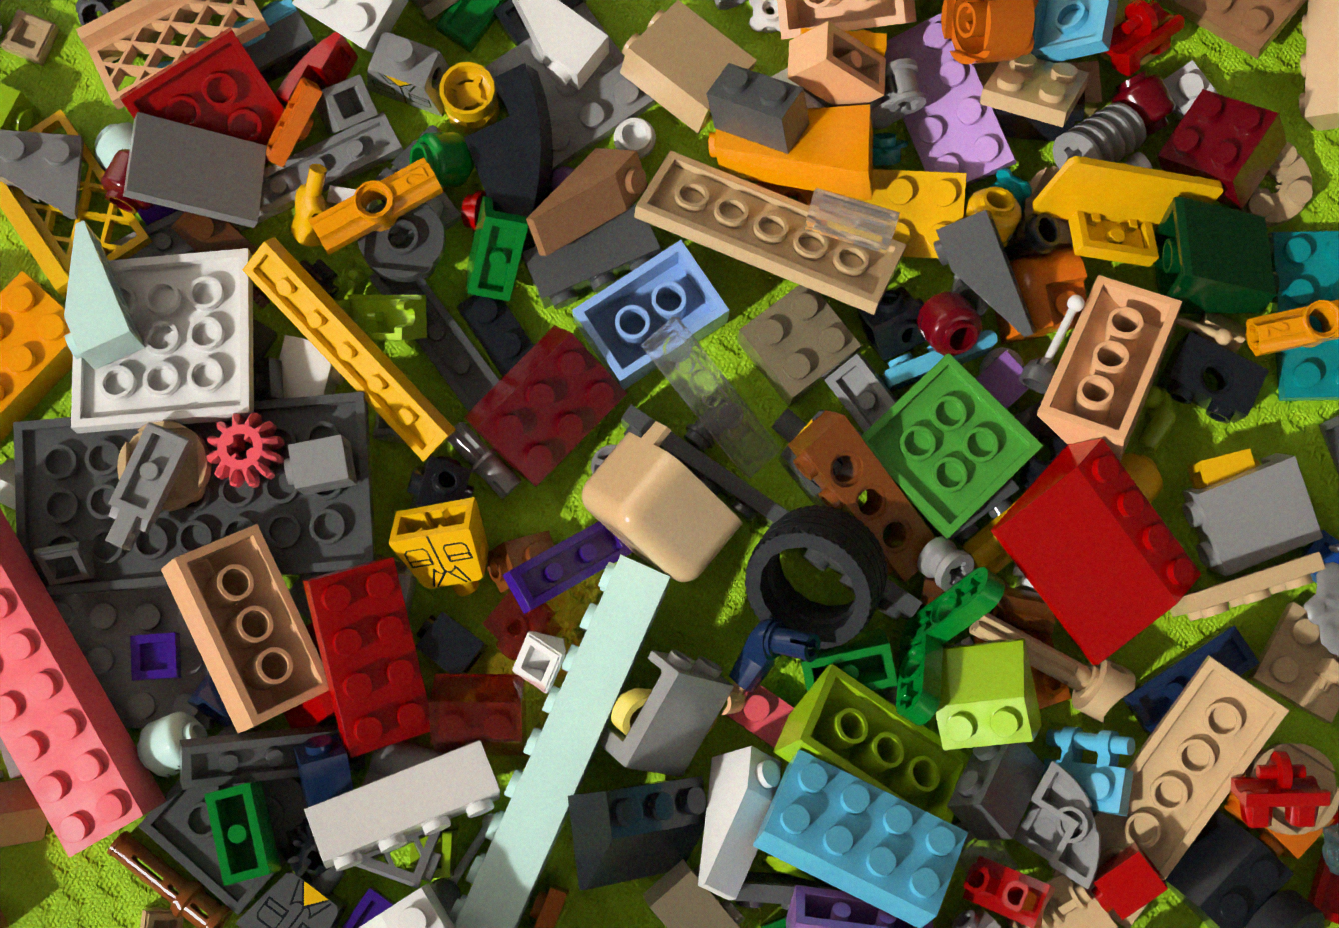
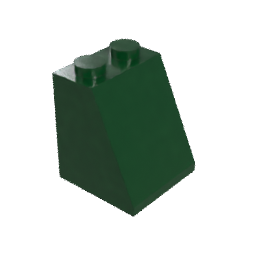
[1154,197,1279,314]

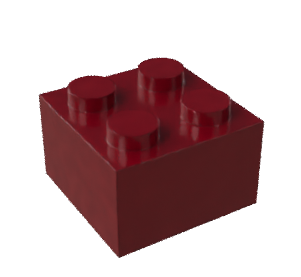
[1157,89,1287,210]

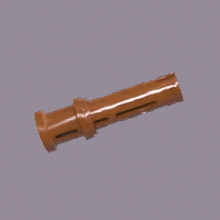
[107,831,233,928]

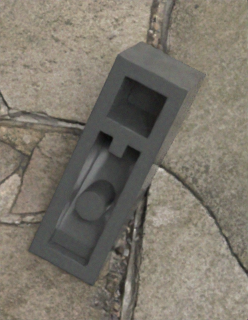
[933,210,1037,337]

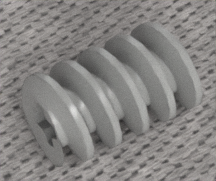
[1053,102,1146,170]

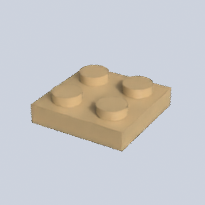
[980,53,1089,128]

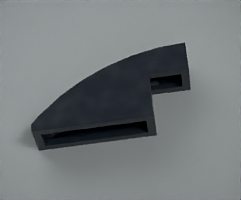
[464,63,553,260]

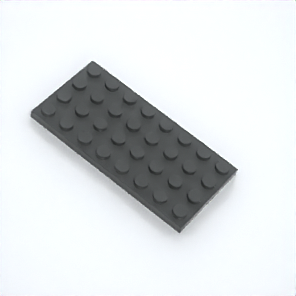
[13,391,377,597]

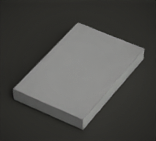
[123,112,267,228]

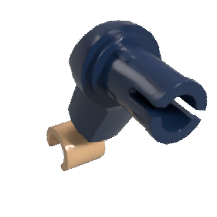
[722,618,820,715]

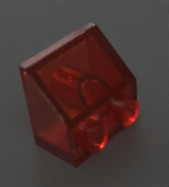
[429,674,527,756]

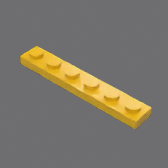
[242,237,456,462]

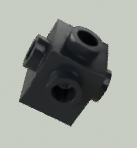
[857,286,926,361]
[407,456,474,509]

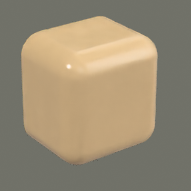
[582,421,743,582]

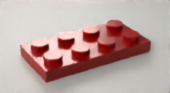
[303,557,435,758]

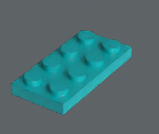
[1271,231,1339,401]

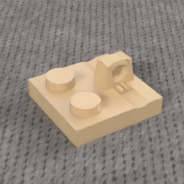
[1248,602,1339,723]

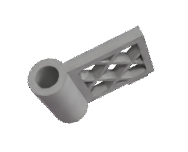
[355,740,444,889]

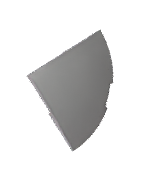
[1013,761,1101,890]

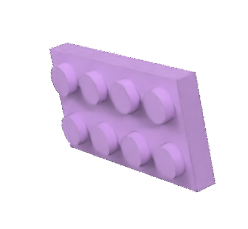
[885,13,1017,187]

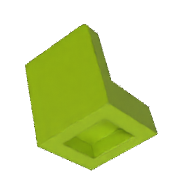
[405,829,458,878]

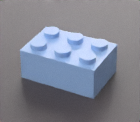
[572,240,729,389]

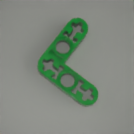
[896,567,1005,726]

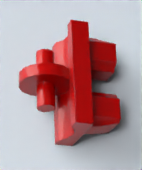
[1104,0,1185,76]
[1230,751,1331,828]
[962,855,1056,928]

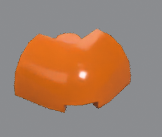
[995,246,1088,344]

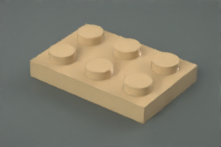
[1170,552,1326,621]

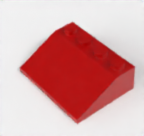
[991,438,1201,665]

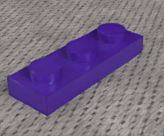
[502,521,632,614]

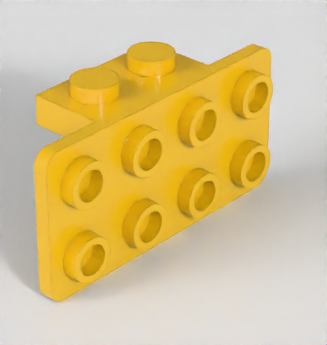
[1032,156,1223,267]

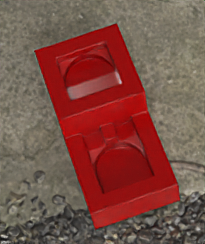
[275,32,358,108]

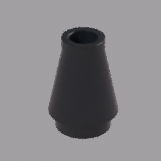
[1004,213,1061,261]

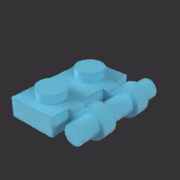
[1041,726,1135,817]

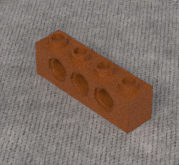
[788,410,936,582]

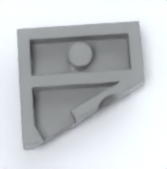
[0,130,84,219]

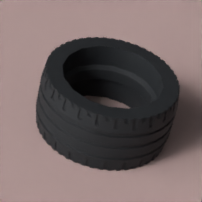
[745,505,888,649]

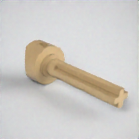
[969,613,1136,724]

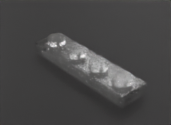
[640,317,781,478]

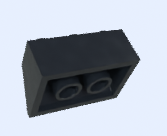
[568,776,707,890]

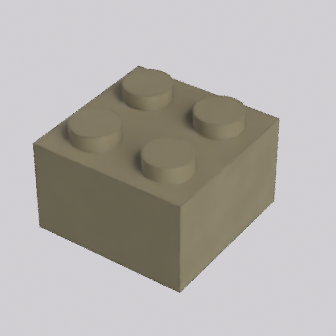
[737,285,861,407]

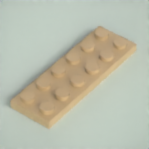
[634,150,906,315]
[1052,655,1289,928]

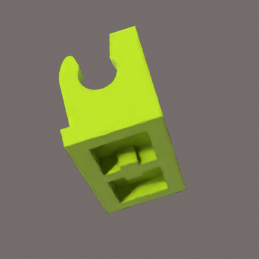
[335,295,427,340]

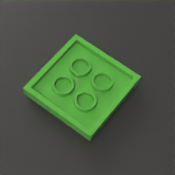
[861,354,1043,539]

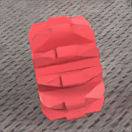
[206,412,285,488]

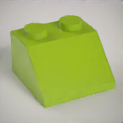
[936,638,1042,750]

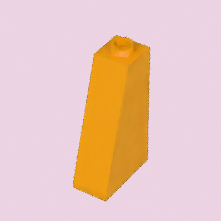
[708,104,873,200]

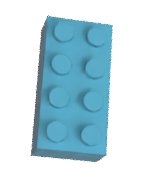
[752,749,968,928]

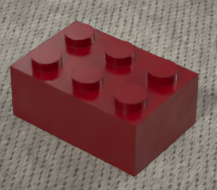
[463,325,627,487]

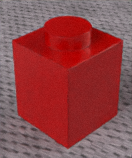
[1091,841,1168,921]

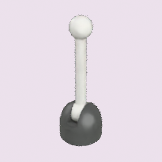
[1019,295,1085,394]
[430,813,495,916]

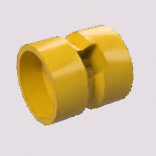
[439,62,500,135]

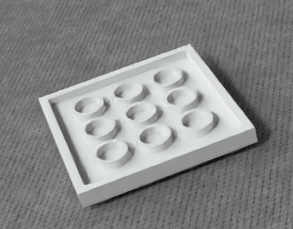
[71,248,254,434]

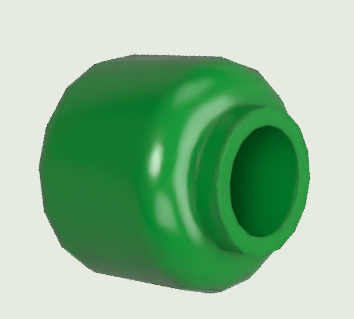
[409,132,475,188]

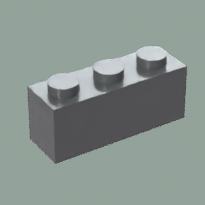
[522,204,661,309]

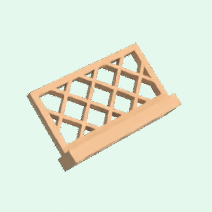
[76,0,270,110]

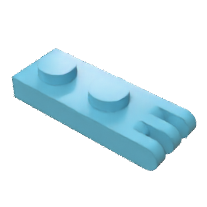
[881,330,997,392]

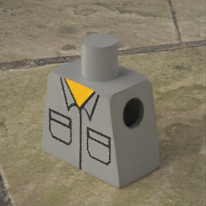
[367,32,450,116]

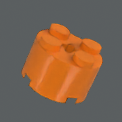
[941,0,1038,64]

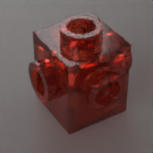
[482,590,562,661]

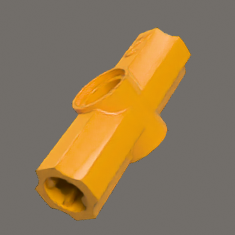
[308,157,443,255]
[1245,299,1339,357]

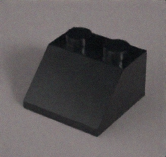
[1165,810,1294,928]

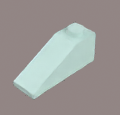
[64,220,145,370]

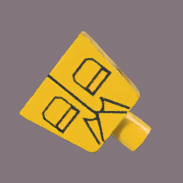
[389,497,489,596]

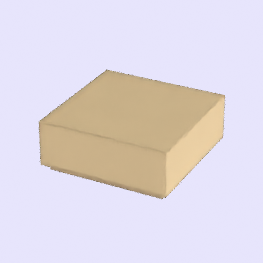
[0,9,60,66]

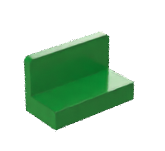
[466,196,528,301]

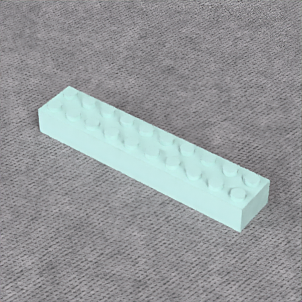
[449,555,670,928]

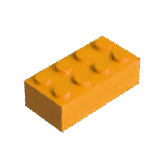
[0,271,73,442]

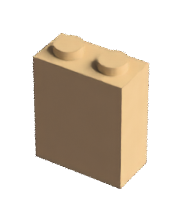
[620,0,757,133]

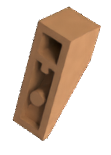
[526,148,648,256]

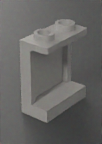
[1182,453,1323,576]
[598,649,734,777]

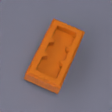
[266,77,323,168]

